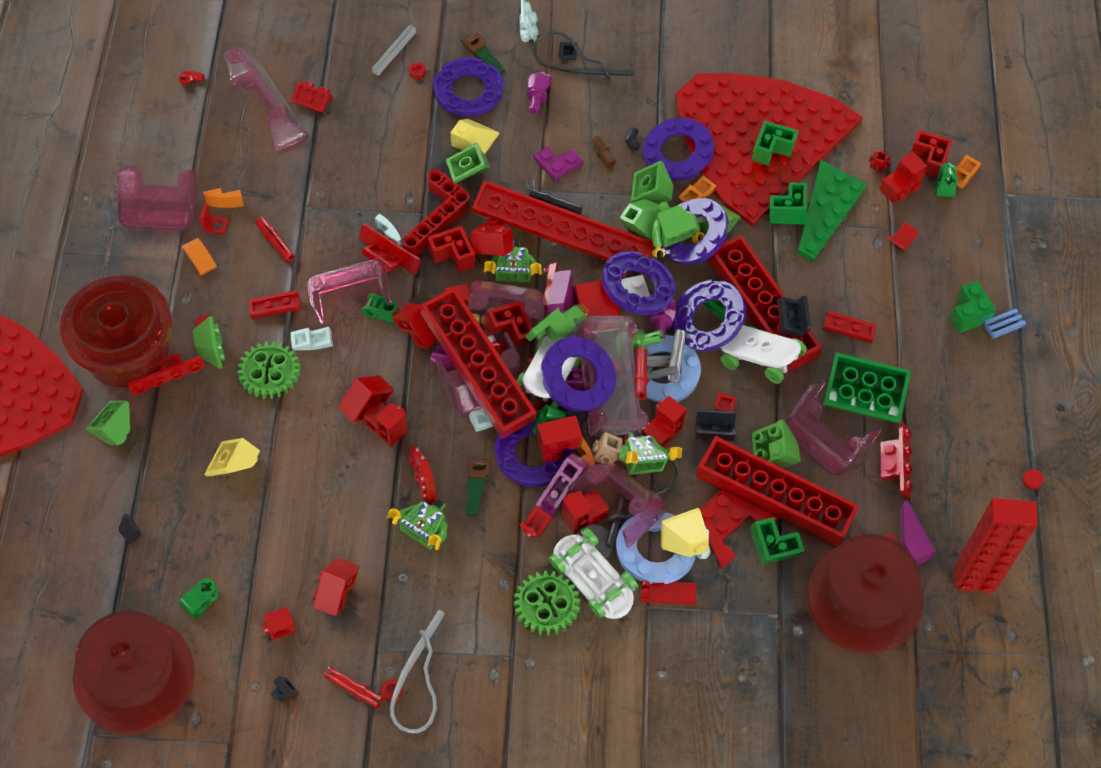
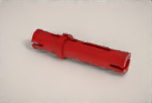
[255,217,295,263]
[633,347,649,400]
[324,666,384,709]

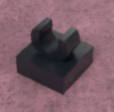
[271,676,299,702]

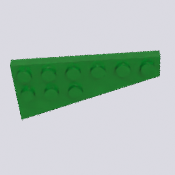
[797,160,867,262]

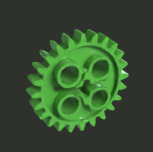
[237,341,301,399]
[514,570,580,636]

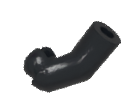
[625,127,641,151]

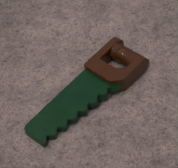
[461,32,505,74]
[465,457,491,516]

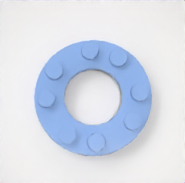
[625,335,701,402]
[616,511,696,584]

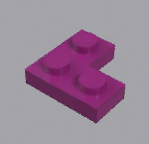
[533,146,583,182]

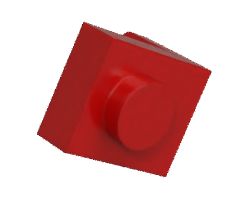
[520,506,553,538]

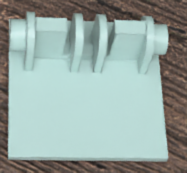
[520,0,538,42]

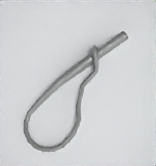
[390,610,445,733]

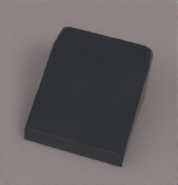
[559,42,577,60]
[118,514,142,543]

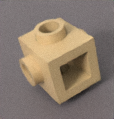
[592,432,622,467]

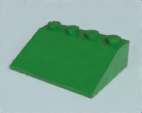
[823,352,911,424]

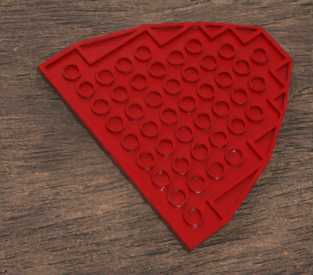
[675,73,863,227]
[0,315,84,457]

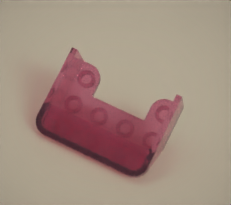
[116,166,197,230]

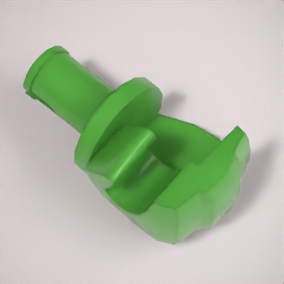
[616,329,664,359]

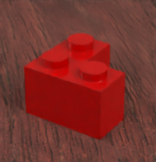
[911,130,953,179]
[879,152,927,204]
[471,219,514,256]
[427,226,476,272]
[481,301,533,348]
[392,303,438,349]
[338,375,394,423]
[641,396,687,448]
[363,400,408,447]
[537,415,582,463]
[562,490,609,535]
[313,558,360,616]

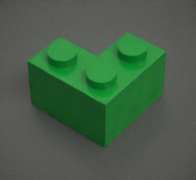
[752,121,798,166]
[770,183,807,224]
[950,281,996,333]
[749,517,805,566]

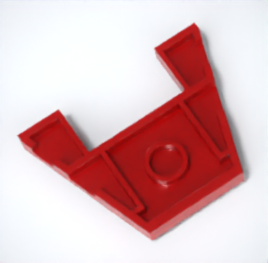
[700,489,778,569]

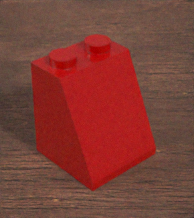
[573,280,622,333]

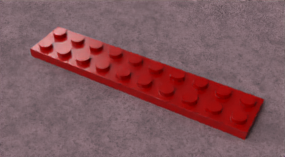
[471,180,654,275]

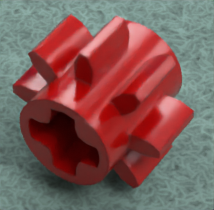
[869,151,891,172]

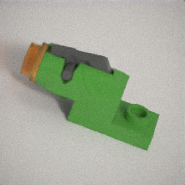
[525,303,589,342]

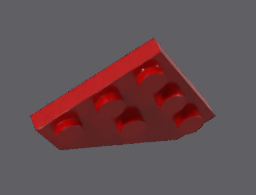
[407,445,436,506]

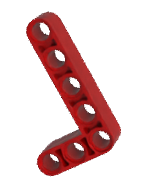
[402,170,470,256]

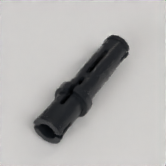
[529,188,583,215]

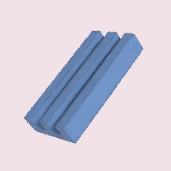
[983,308,1026,339]

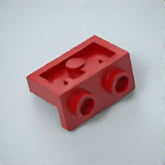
[290,81,334,114]

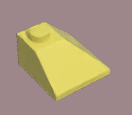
[451,119,499,154]
[204,438,260,477]
[661,508,709,557]

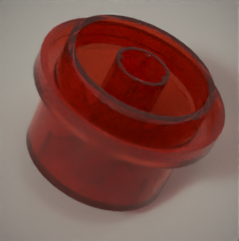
[60,275,173,388]
[806,534,924,654]
[73,611,195,735]

